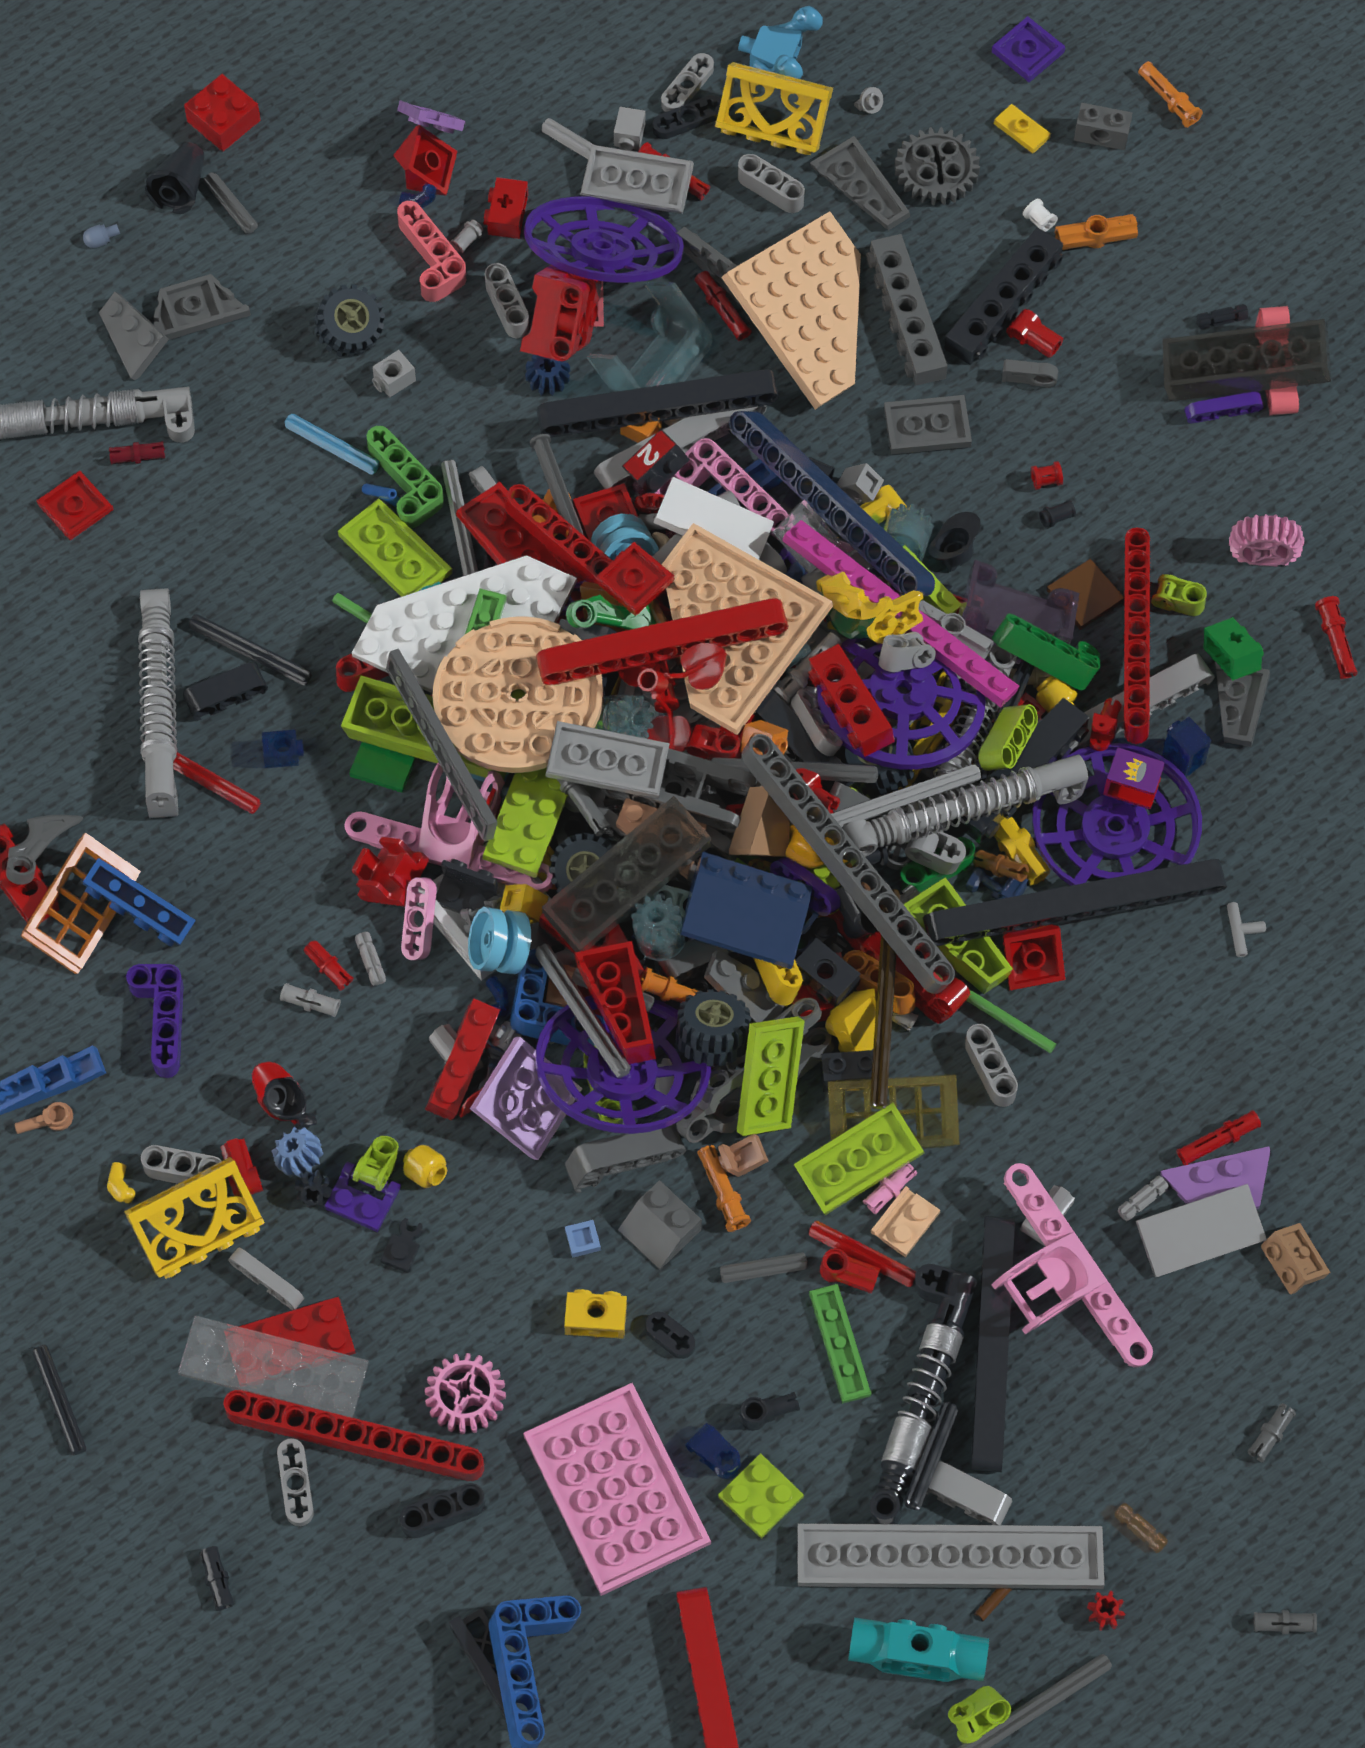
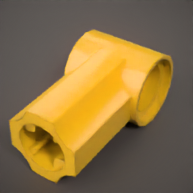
[860,485,907,524]

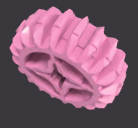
[1229,514,1304,567]
[424,1353,506,1434]

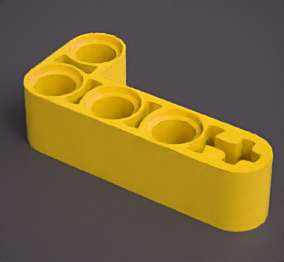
[754,958,803,1006]

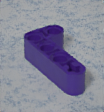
[126,964,184,1078]

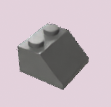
[618,1180,702,1270]

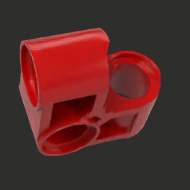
[686,715,756,761]

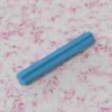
[285,414,380,474]

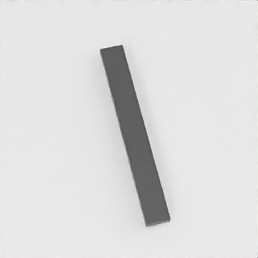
[386,648,497,842]

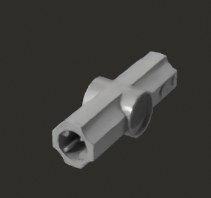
[918,600,994,659]

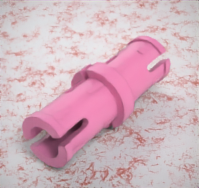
[863,1163,917,1214]

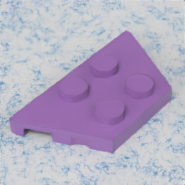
[397,100,465,134]
[1160,1146,1270,1209]

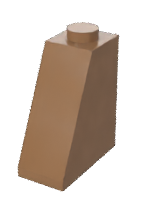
[729,786,790,857]

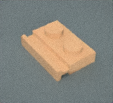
[871,1186,940,1257]

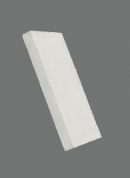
[653,477,774,560]

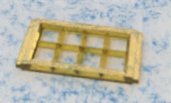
[828,1074,960,1147]

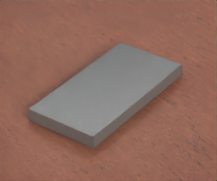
[580,145,694,214]
[546,721,670,798]
[1136,1184,1267,1277]

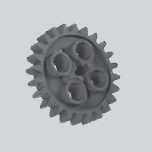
[895,127,980,205]

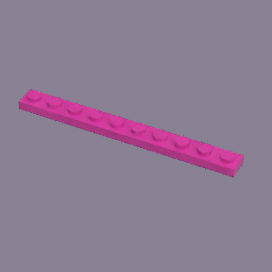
[782,520,1019,708]

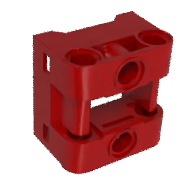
[520,265,601,361]

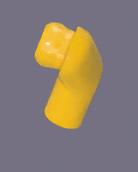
[107,1162,135,1203]

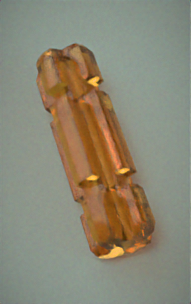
[1114,1503,1168,1553]

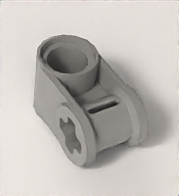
[878,632,936,672]

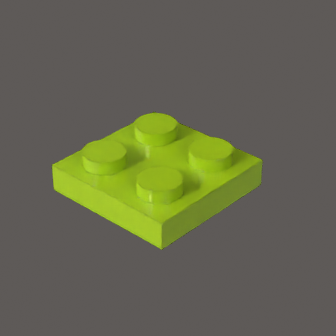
[718,1453,804,1539]

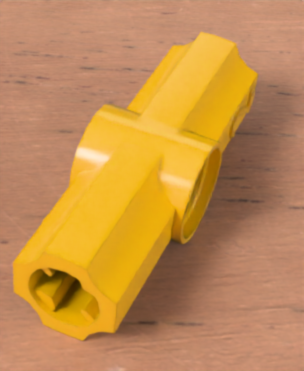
[994,816,1051,886]

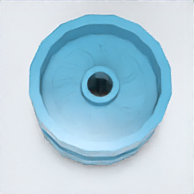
[591,514,659,570]
[468,907,531,975]

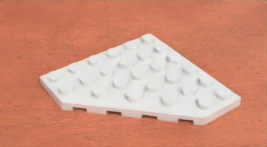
[352,556,577,693]

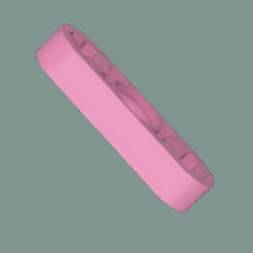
[401,877,437,960]

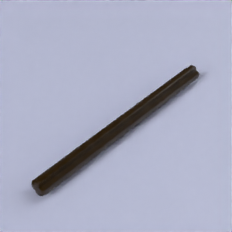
[870,889,900,1109]

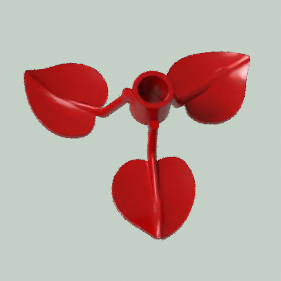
[618,643,727,752]

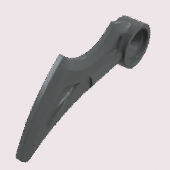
[6,815,83,885]

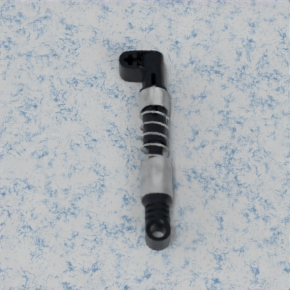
[870,1264,977,1525]

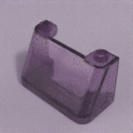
[958,560,1080,664]

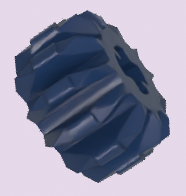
[525,354,570,396]

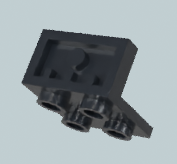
[436,859,499,914]

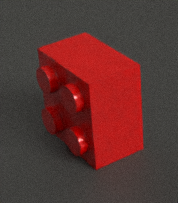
[184,74,261,152]

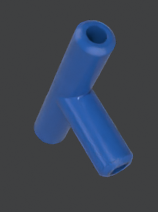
[362,484,400,508]

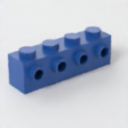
[83,858,196,947]

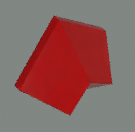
[393,125,457,196]
[1003,925,1066,990]

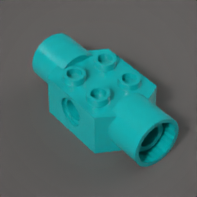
[848,1617,989,1682]

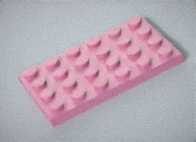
[523,1383,711,1596]

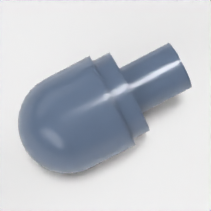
[83,224,120,248]

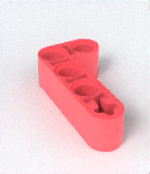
[397,201,466,302]
[1255,306,1299,415]

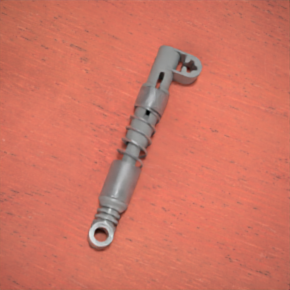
[0,386,195,443]

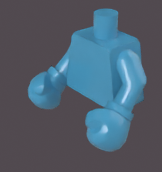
[738,6,823,79]

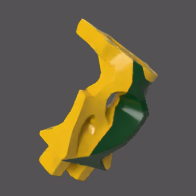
[816,572,923,644]

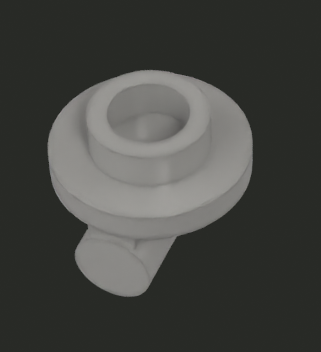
[854,87,883,114]

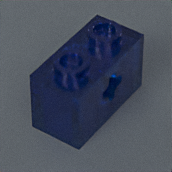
[1162,717,1211,777]

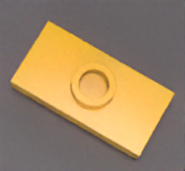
[994,104,1051,154]

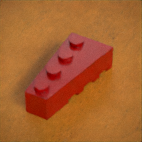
[575,941,656,1064]

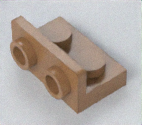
[1261,1223,1331,1294]

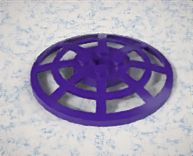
[524,196,684,283]
[816,638,986,769]
[1032,743,1202,886]
[535,996,711,1134]

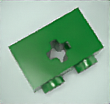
[1204,617,1264,681]

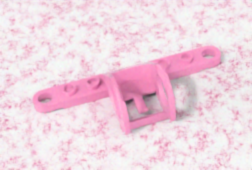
[345,762,555,893]
[992,1163,1153,1367]

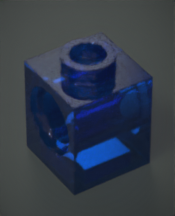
[262,729,304,768]

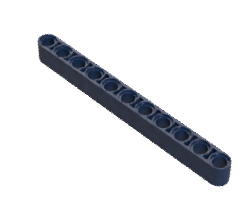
[729,411,935,597]

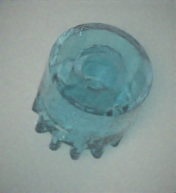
[884,504,934,562]
[595,694,654,738]
[631,894,686,961]

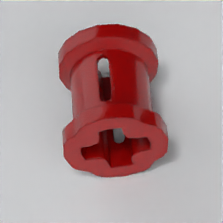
[1031,461,1063,490]

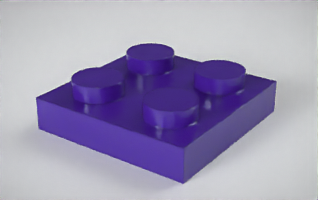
[992,16,1065,83]

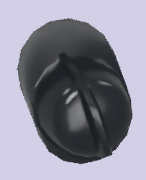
[929,512,981,571]

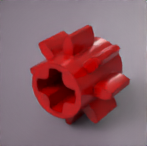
[1087,1591,1125,1631]

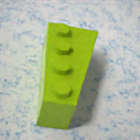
[903,877,1013,994]

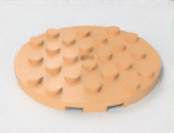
[433,617,604,773]

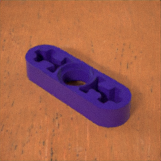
[1184,392,1263,424]
[770,857,841,916]

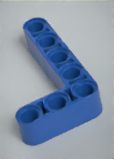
[510,949,611,1046]
[489,1596,581,1748]

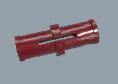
[109,441,165,465]

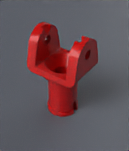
[1089,698,1122,751]
[793,768,840,814]

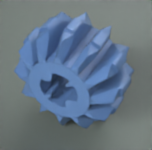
[272,1127,323,1178]

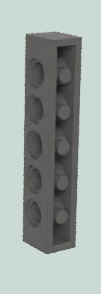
[867,234,948,386]

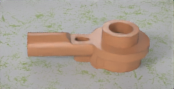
[15,1102,73,1134]

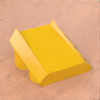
[825,989,877,1052]

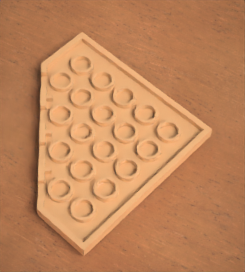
[721,212,861,410]
[661,523,833,735]

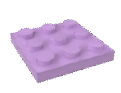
[470,1037,582,1160]

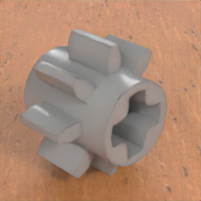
[489,1021,524,1052]

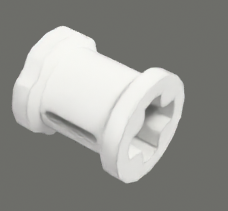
[1023,199,1058,232]

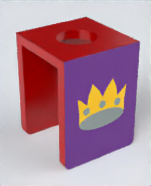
[1103,748,1164,809]

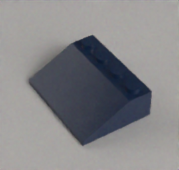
[680,852,812,969]

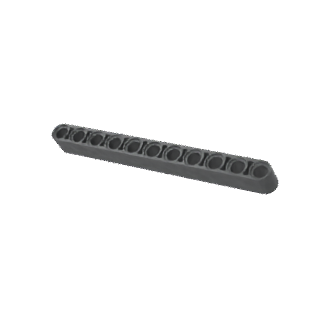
[742,734,955,994]

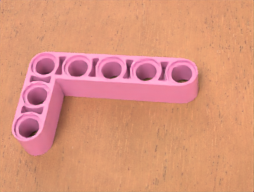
[656,438,794,540]

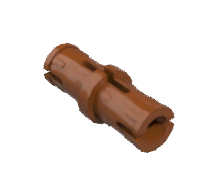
[973,850,1029,882]

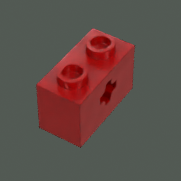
[484,177,528,239]

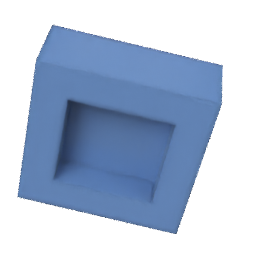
[565,1220,601,1258]

